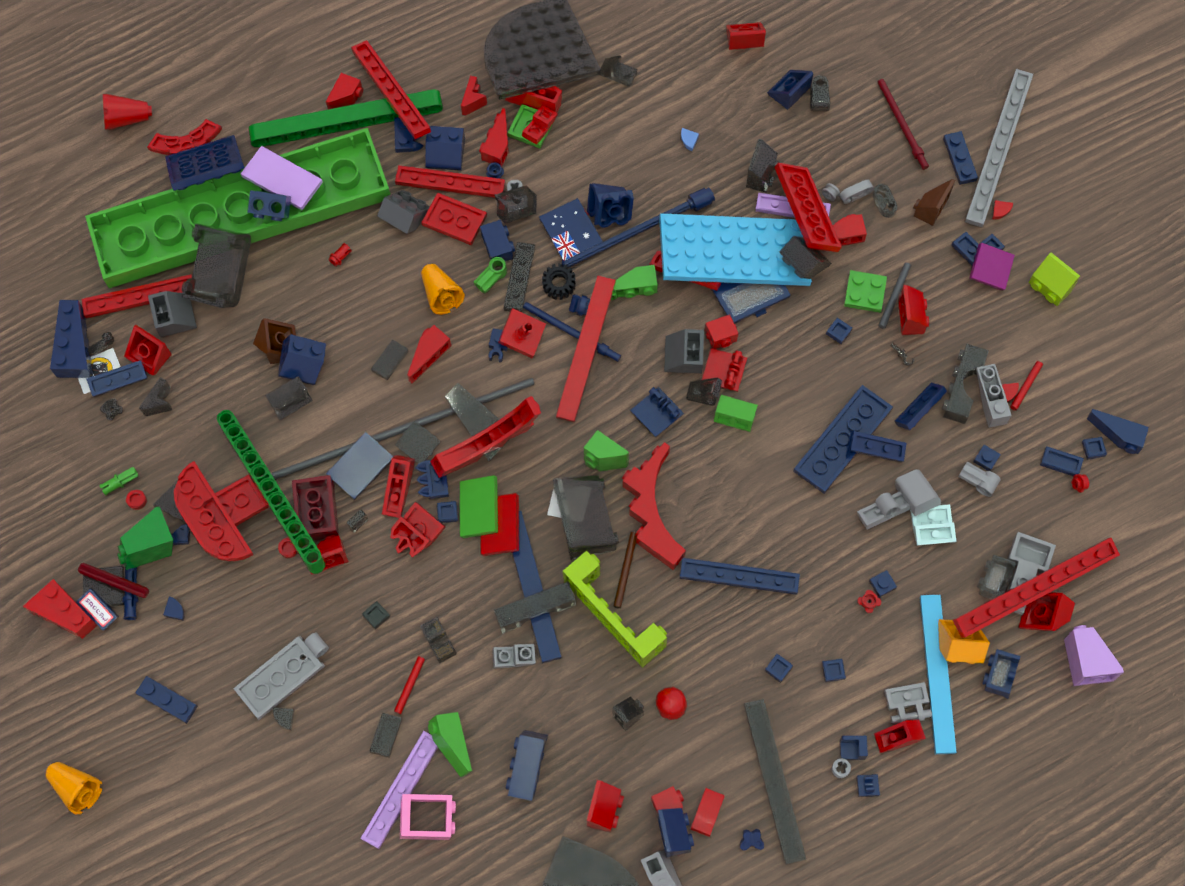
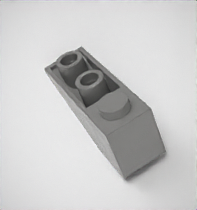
[976,364,1012,428]
[641,850,682,886]

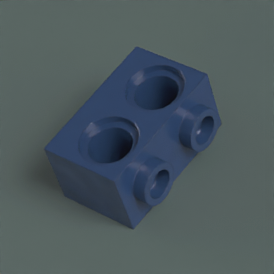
[247,190,291,221]

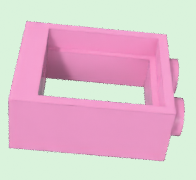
[400,794,456,840]

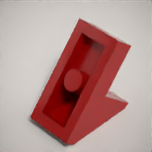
[461,75,487,116]

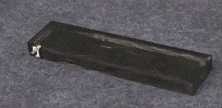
[503,242,535,312]

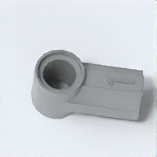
[958,462,1001,497]

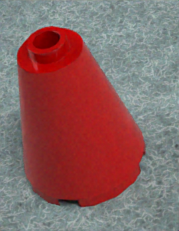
[103,94,152,130]

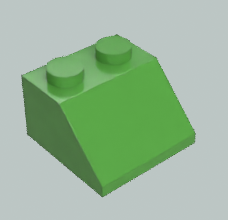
[584,430,629,471]

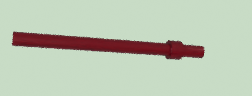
[877,79,929,170]

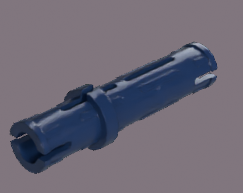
[122,567,139,620]

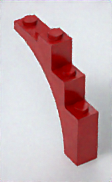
[430,396,541,478]
[622,442,686,570]

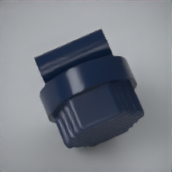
[569,294,590,316]

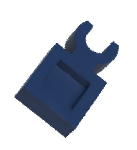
[489,328,508,363]

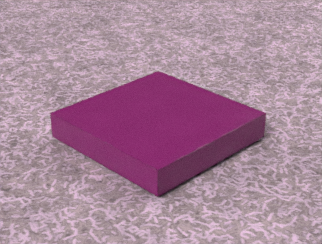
[969,243,1015,291]

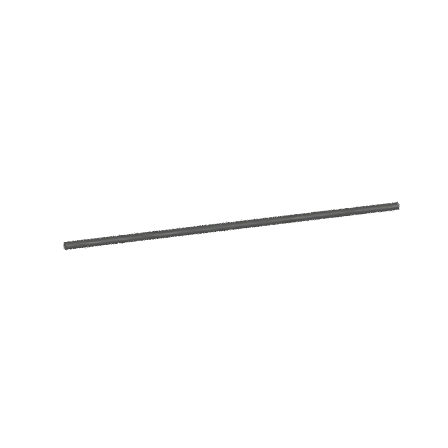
[253,378,535,482]

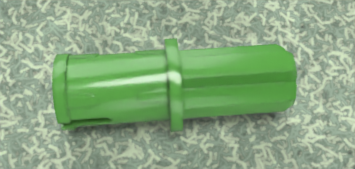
[100,467,139,495]

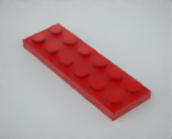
[774,162,842,252]

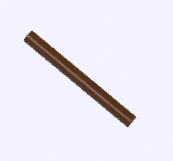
[613,532,637,608]

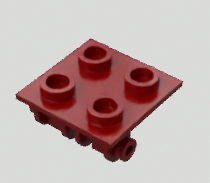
[701,348,747,392]

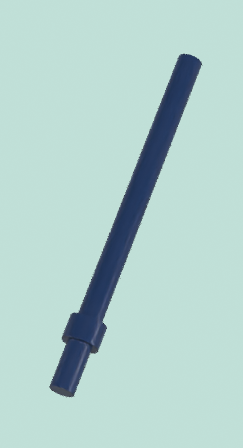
[523,302,621,362]

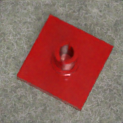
[498,308,546,358]

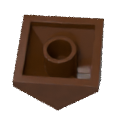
[253,318,296,364]

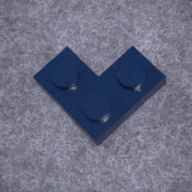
[951,232,1005,267]

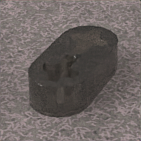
[873,184,898,218]

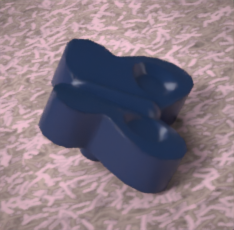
[740,829,764,850]

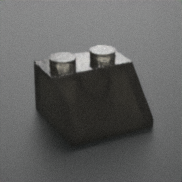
[746,139,780,193]
[779,236,832,279]

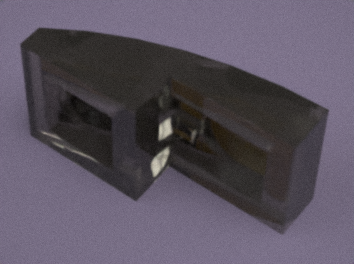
[420,617,457,663]

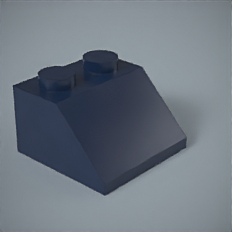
[425,126,465,171]
[278,334,326,385]
[657,808,694,858]

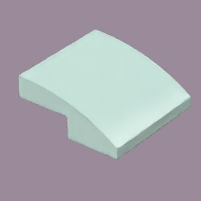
[910,504,957,546]

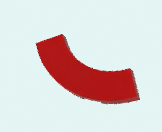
[147,119,222,155]

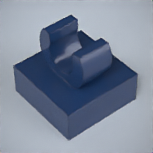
[856,774,880,797]

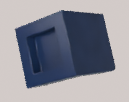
[840,736,868,760]

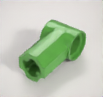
[473,257,507,294]

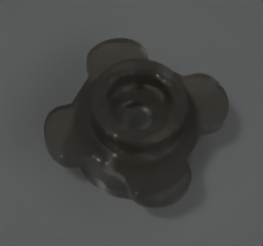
[100,399,123,420]

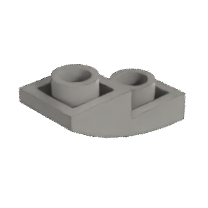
[492,644,536,669]

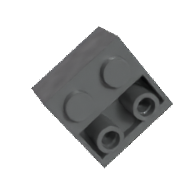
[377,190,430,234]
[148,291,197,337]
[664,329,704,374]

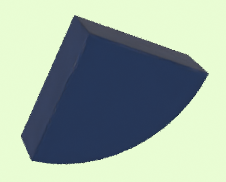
[171,524,190,545]
[163,596,184,621]

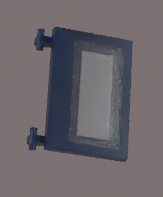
[711,282,791,323]

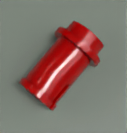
[328,243,352,266]

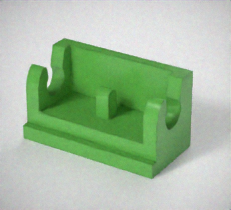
[714,395,758,432]

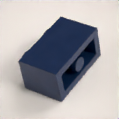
[480,220,515,261]

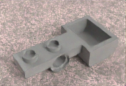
[857,469,941,530]
[1006,532,1056,615]

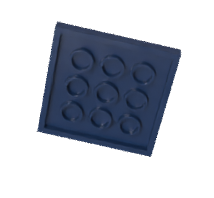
[165,135,244,191]

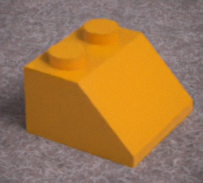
[938,619,990,664]

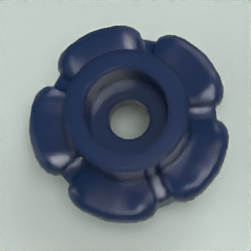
[486,163,504,179]

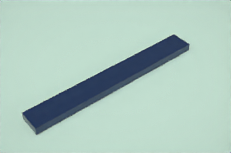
[512,511,562,664]

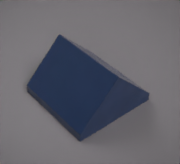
[767,70,813,110]

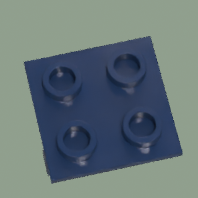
[630,387,684,437]

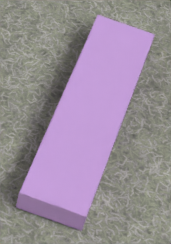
[755,193,831,218]

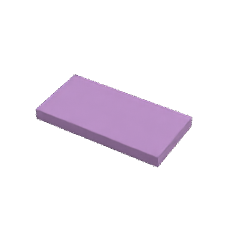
[241,146,323,210]

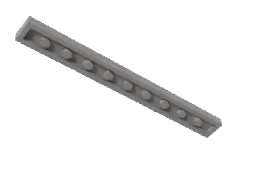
[965,69,1033,227]

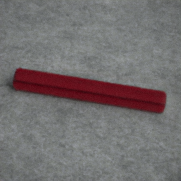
[78,563,149,598]

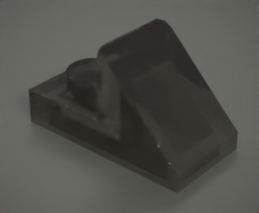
[598,55,637,87]
[139,377,172,416]
[686,377,722,406]

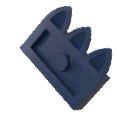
[394,117,423,153]
[415,460,449,499]

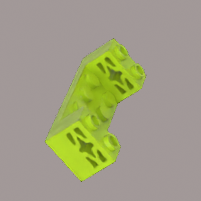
[563,551,667,668]

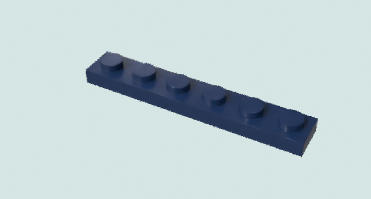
[680,558,800,595]

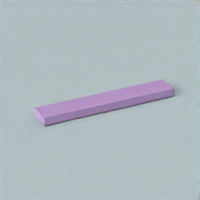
[361,731,438,849]

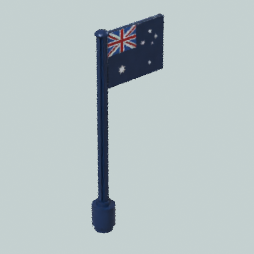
[539,187,715,268]

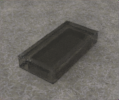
[371,339,408,380]
[370,713,402,758]

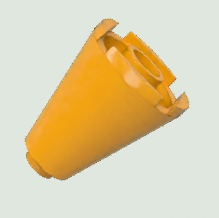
[421,264,465,315]
[46,762,102,815]

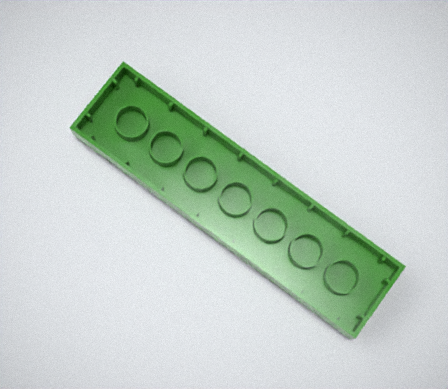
[85,128,391,288]

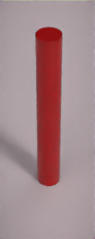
[1010,361,1043,410]
[394,656,425,715]

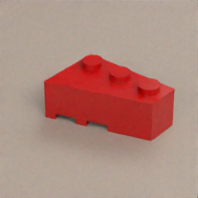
[505,62,562,113]
[23,579,97,639]

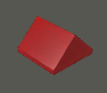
[726,22,766,50]
[124,325,172,376]

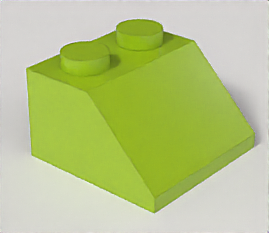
[1029,253,1080,306]

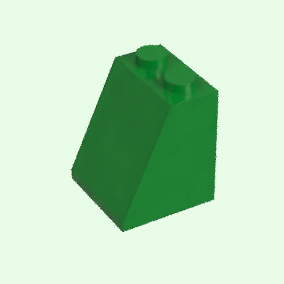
[117,506,173,570]

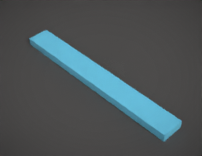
[920,595,957,755]

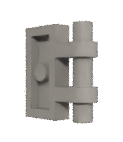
[884,682,932,724]

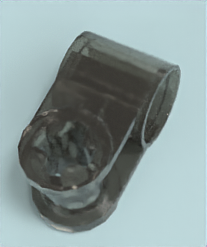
[810,75,830,111]

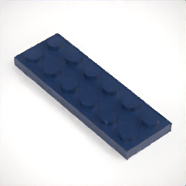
[793,385,893,494]

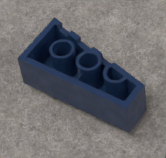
[50,300,93,378]

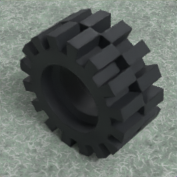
[542,263,576,300]

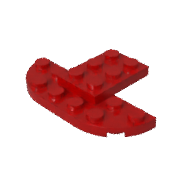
[174,461,269,561]

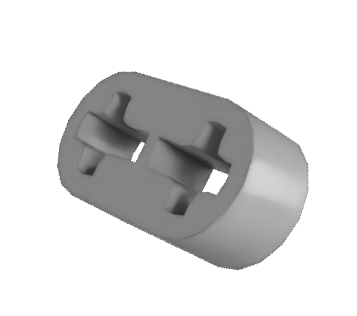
[839,180,874,204]

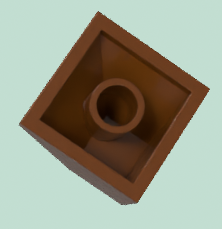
[913,179,956,226]

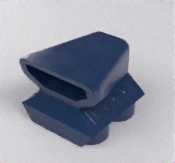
[587,183,634,228]

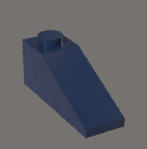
[1087,409,1149,454]

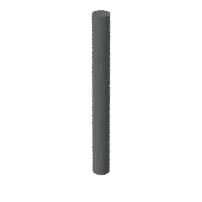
[878,263,911,329]

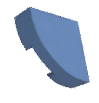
[681,128,699,151]

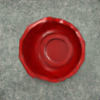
[655,687,687,720]

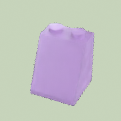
[1064,625,1124,686]

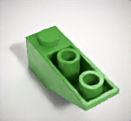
[611,265,658,300]

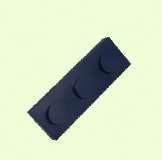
[943,131,978,185]
[86,360,148,397]
[895,382,947,430]
[848,431,907,462]
[135,676,198,724]

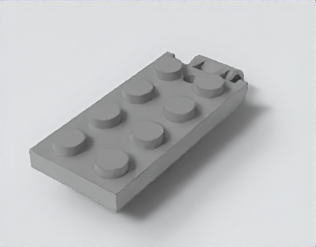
[233,632,329,720]

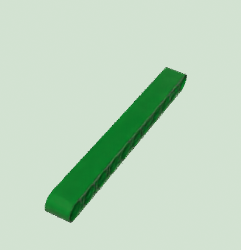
[248,89,443,148]
[217,410,325,574]

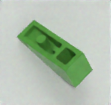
[428,712,472,777]

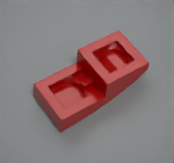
[522,105,558,145]
[690,788,725,837]

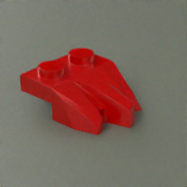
[390,502,446,558]

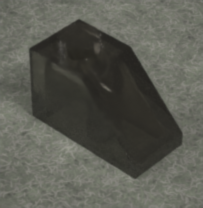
[612,697,644,731]

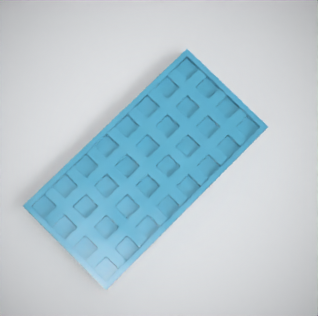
[659,213,812,286]

